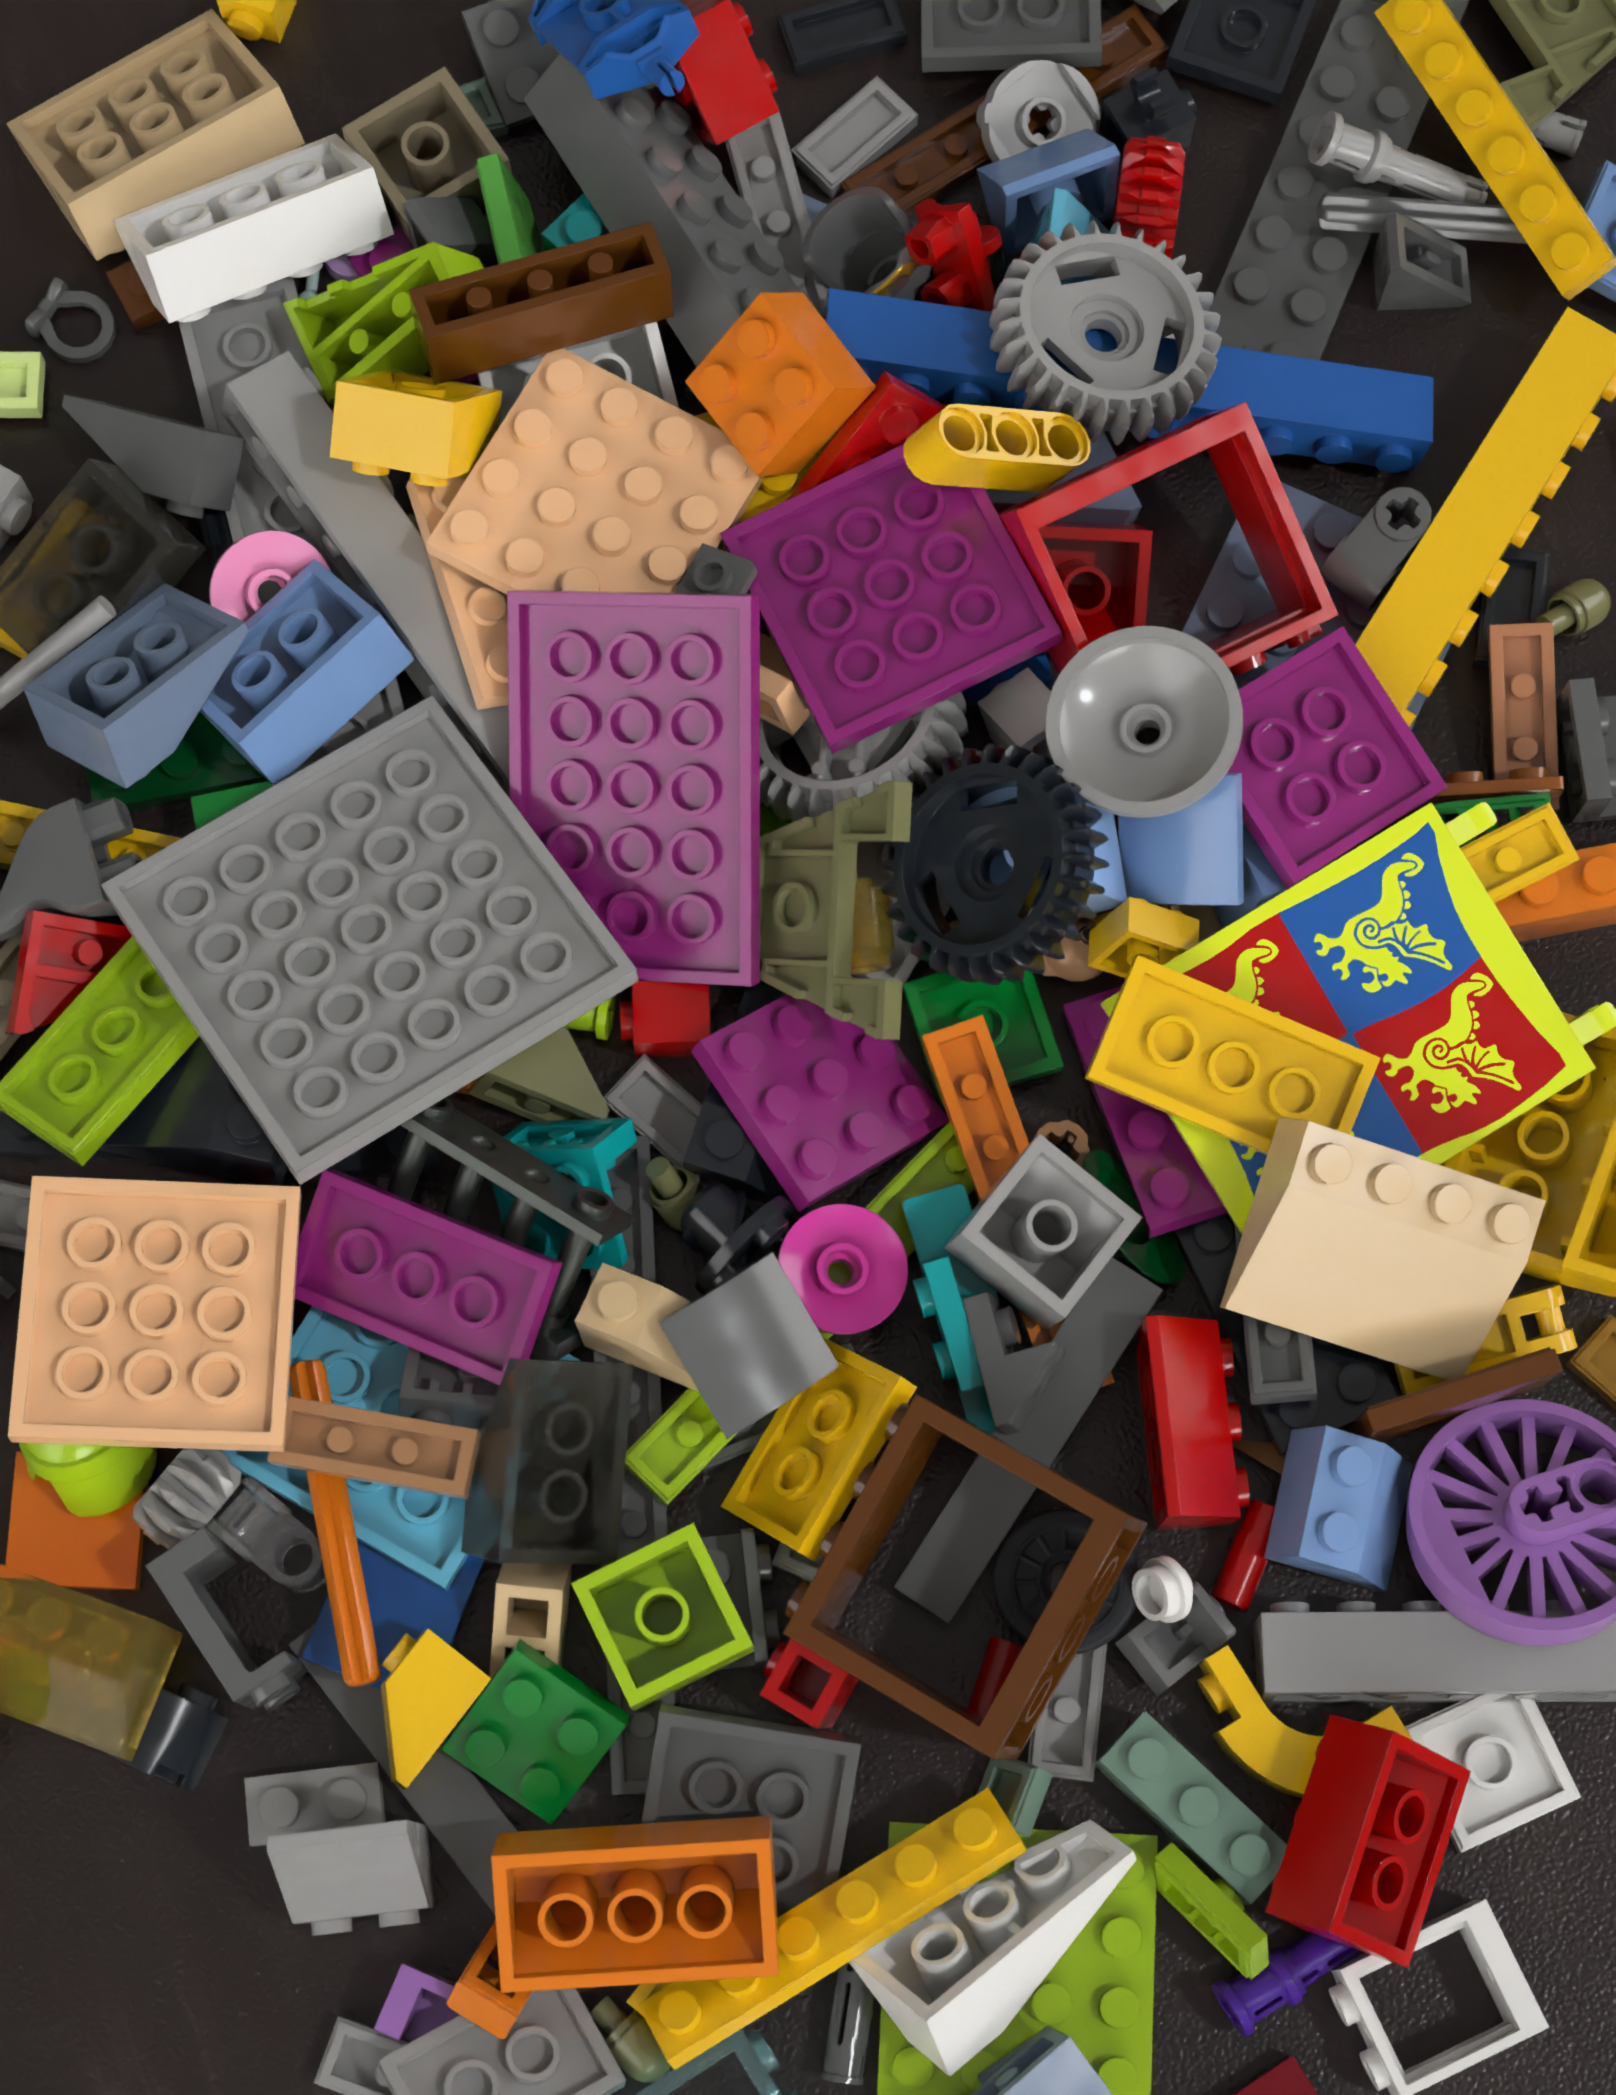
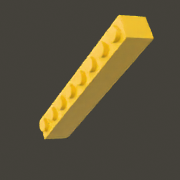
[1355,307,1616,728]

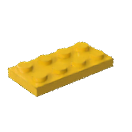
[1085,955,1380,1155]

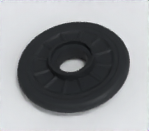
[994,1508,1139,1654]

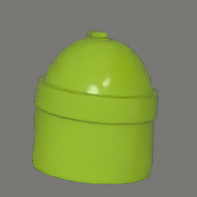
[19,1443,157,1517]

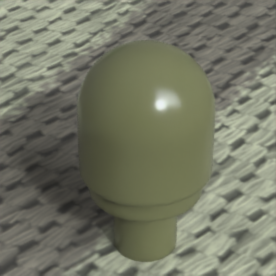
[1535,578,1611,637]
[645,1157,704,1231]
[590,1996,671,2082]

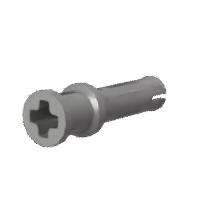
[1308,111,1489,204]

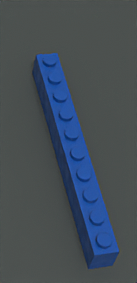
[821,288,1434,473]

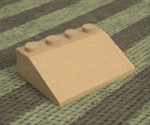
[6,9,305,261]
[1220,1117,1546,1380]

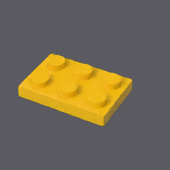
[721,1337,917,1562]

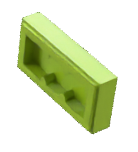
[1155,1843,1269,1980]

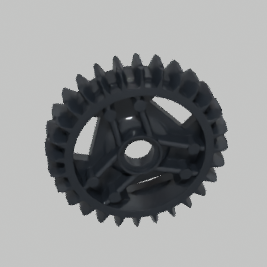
[880,744,1110,986]

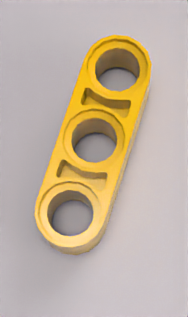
[903,404,1091,492]

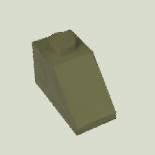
[468,1027,609,1121]

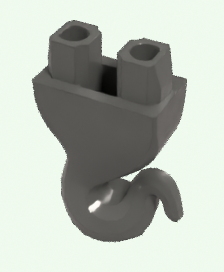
[0,797,142,941]

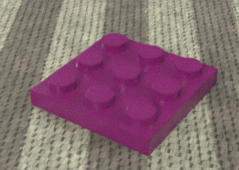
[1227,626,1448,889]
[691,994,949,1212]

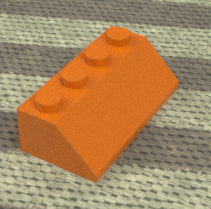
[491,1816,779,1993]

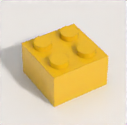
[330,369,503,487]

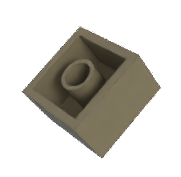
[342,66,512,247]

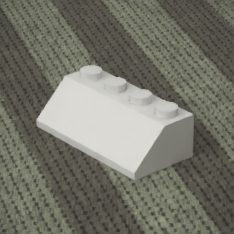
[113,133,394,323]

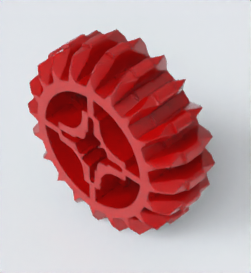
[1111,135,1185,259]

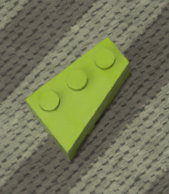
[283,242,484,404]

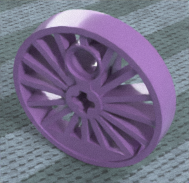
[1406,1399,1616,1646]

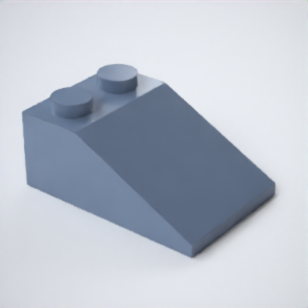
[23,583,248,789]

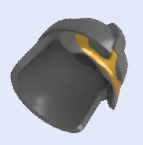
[802,186,932,302]

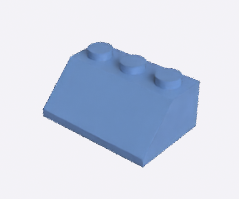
[200,559,415,786]

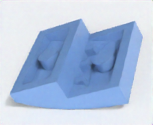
[1118,773,1244,905]

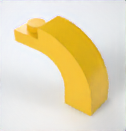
[1197,1645,1414,1798]

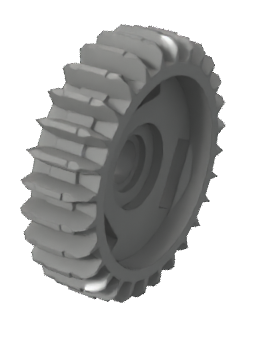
[988,220,1222,446]
[760,691,968,822]

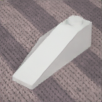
[849,1819,1137,2077]

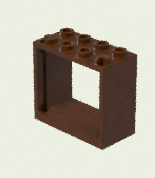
[783,1394,1148,1759]

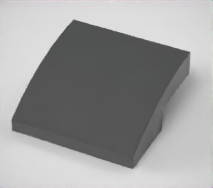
[658,1251,839,1439]

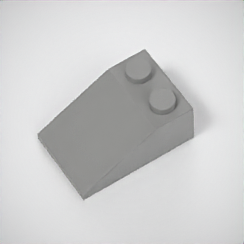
[266,1820,436,1936]

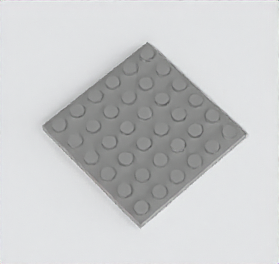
[101,695,639,1185]

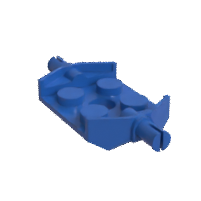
[528,0,699,100]

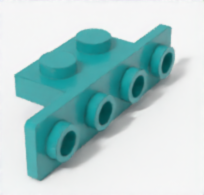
[902,1184,1015,1434]

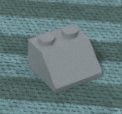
[943,1133,1142,1330]

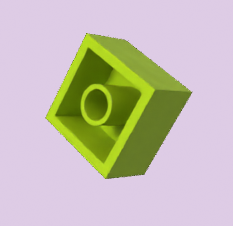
[571,1523,754,1712]

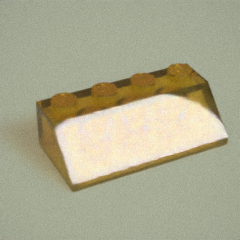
[0,1564,183,1762]

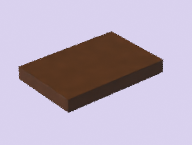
[1347,1347,1563,1442]

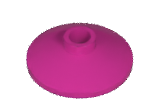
[777,1204,908,1335]

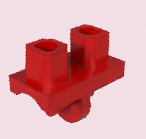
[904,199,1003,311]

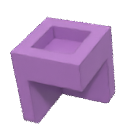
[374,1963,460,2041]

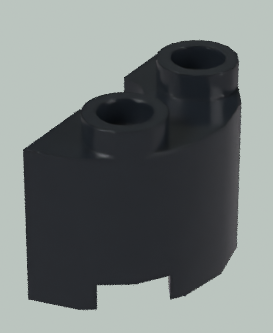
[75,1655,229,1793]

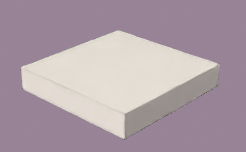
[1405,1694,1581,1853]

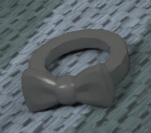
[25,277,116,363]

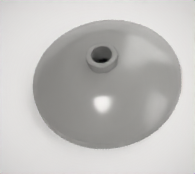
[1045,626,1243,818]

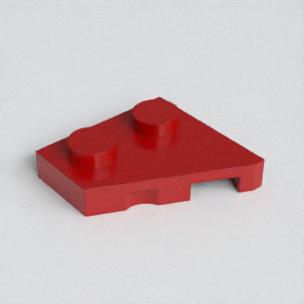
[7,910,132,1034]

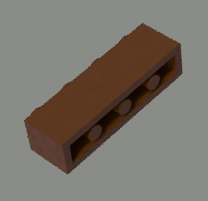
[409,221,674,385]

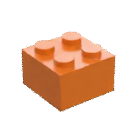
[685,292,876,476]

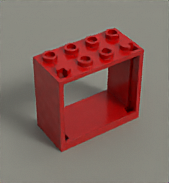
[998,402,1339,676]

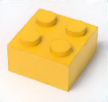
[1088,896,1200,978]

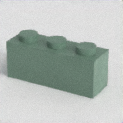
[1095,1711,1287,1905]

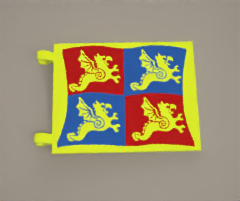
[1100,802,1616,1235]

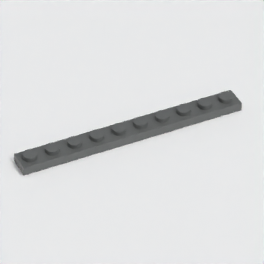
[590,1135,676,1796]

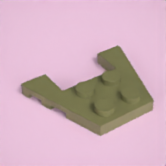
[1488,0,1616,132]
[760,781,913,1040]

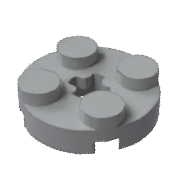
[976,60,1100,162]

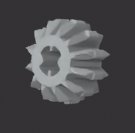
[132,1448,241,1550]

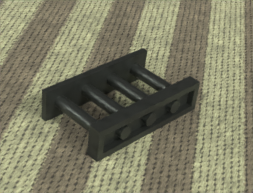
[386,1097,634,1366]

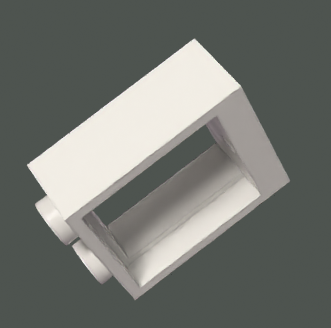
[1328,1899,1550,2095]

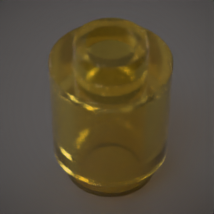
[851,878,896,975]

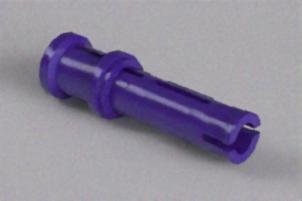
[1212,1932,1362,2038]

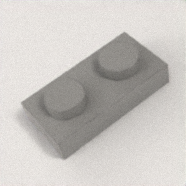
[244,1762,386,1847]

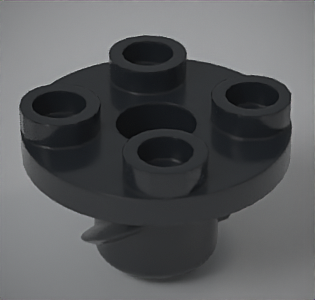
[680,1183,798,1295]

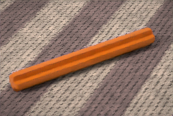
[289,1360,381,1687]

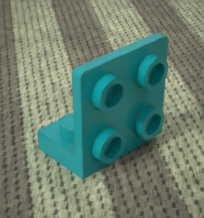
[491,1118,637,1269]

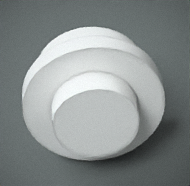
[1132,1555,1193,1623]

